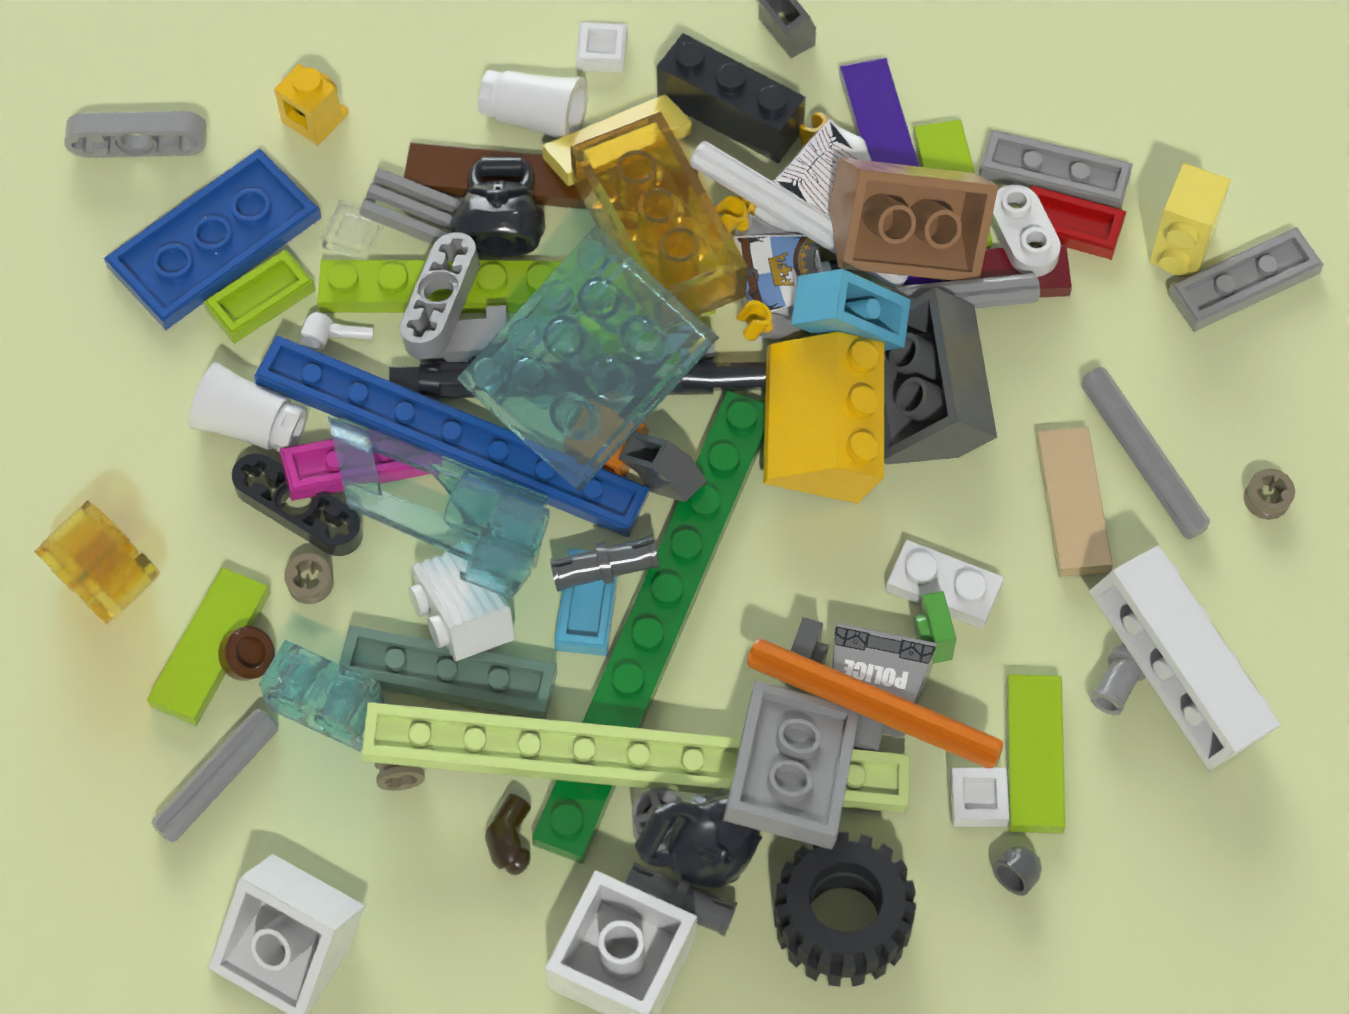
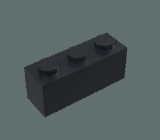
[657,33,806,164]

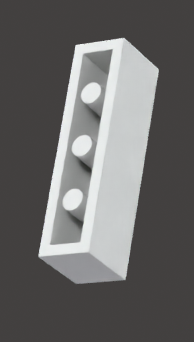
[1089,545,1281,771]

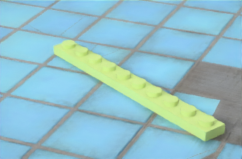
[362,702,910,813]

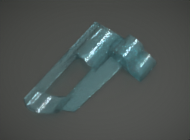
[327,416,550,599]

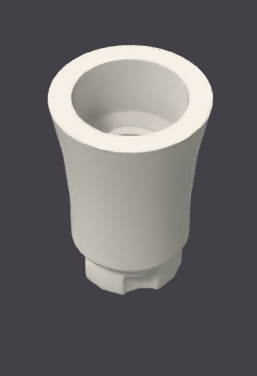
[478,70,588,139]
[189,362,308,451]

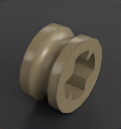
[1244,468,1295,520]
[284,553,334,604]
[375,763,425,791]

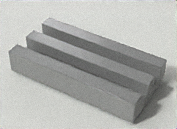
[359,168,462,244]

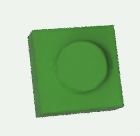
[913,591,956,664]

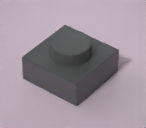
[785,617,829,688]

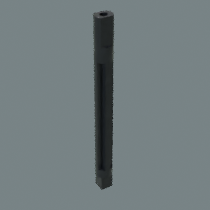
[389,360,766,398]

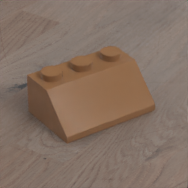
[829,157,999,281]

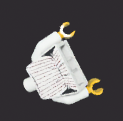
[736,112,871,235]

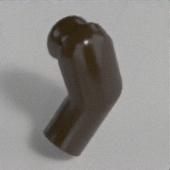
[485,793,531,875]

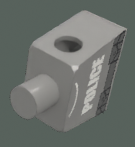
[832,623,937,751]

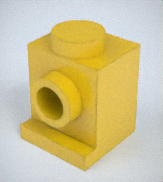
[274,64,349,146]

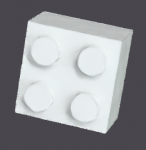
[545,870,697,1014]

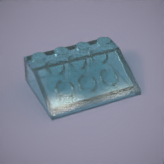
[457,225,719,492]

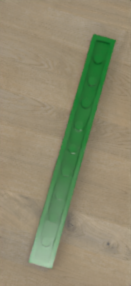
[532,390,765,864]

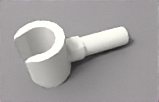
[300,312,373,350]

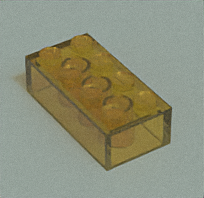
[570,111,747,334]

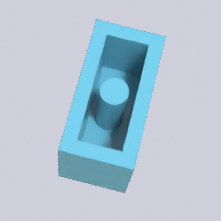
[791,269,911,351]

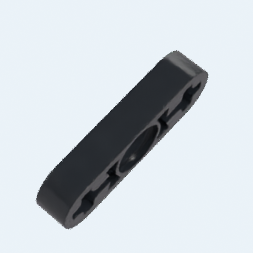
[231,453,363,556]

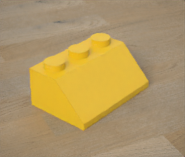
[763,332,884,504]

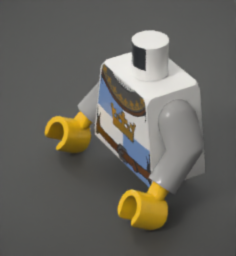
[715,196,852,343]

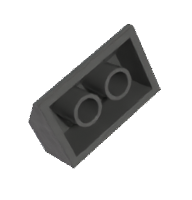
[884,287,997,465]

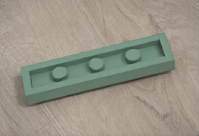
[337,625,558,719]

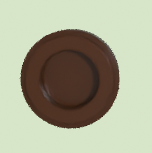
[218,626,275,681]

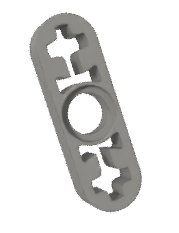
[64,111,207,158]
[399,233,480,359]

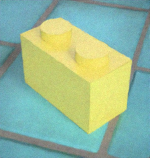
[1150,163,1231,277]

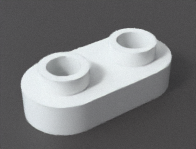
[991,185,1061,277]

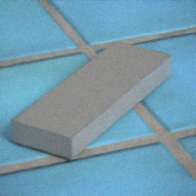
[979,130,1133,210]
[1168,227,1324,332]

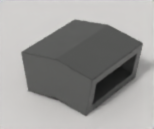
[757,0,816,58]
[618,432,707,502]

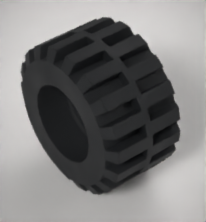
[774,832,916,987]

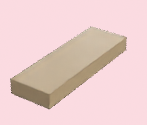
[1036,427,1113,577]

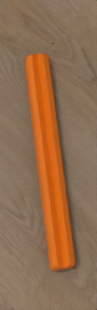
[747,639,1004,769]

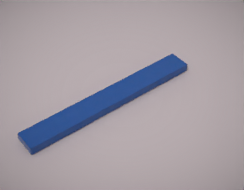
[254,335,650,538]

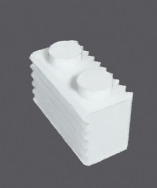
[409,545,515,662]

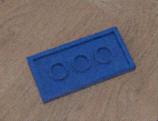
[104,148,321,330]

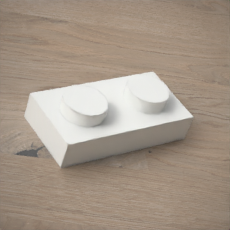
[886,540,1004,630]

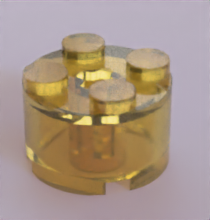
[33,500,161,625]

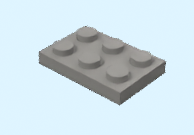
[723,680,859,850]

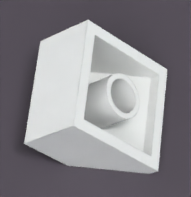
[208,854,366,1014]

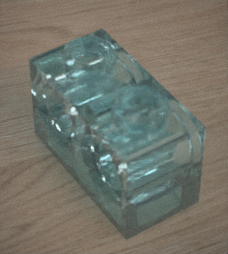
[259,640,385,752]

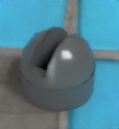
[992,847,1042,896]

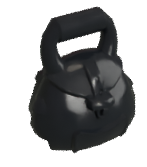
[450,157,546,256]
[635,787,763,888]

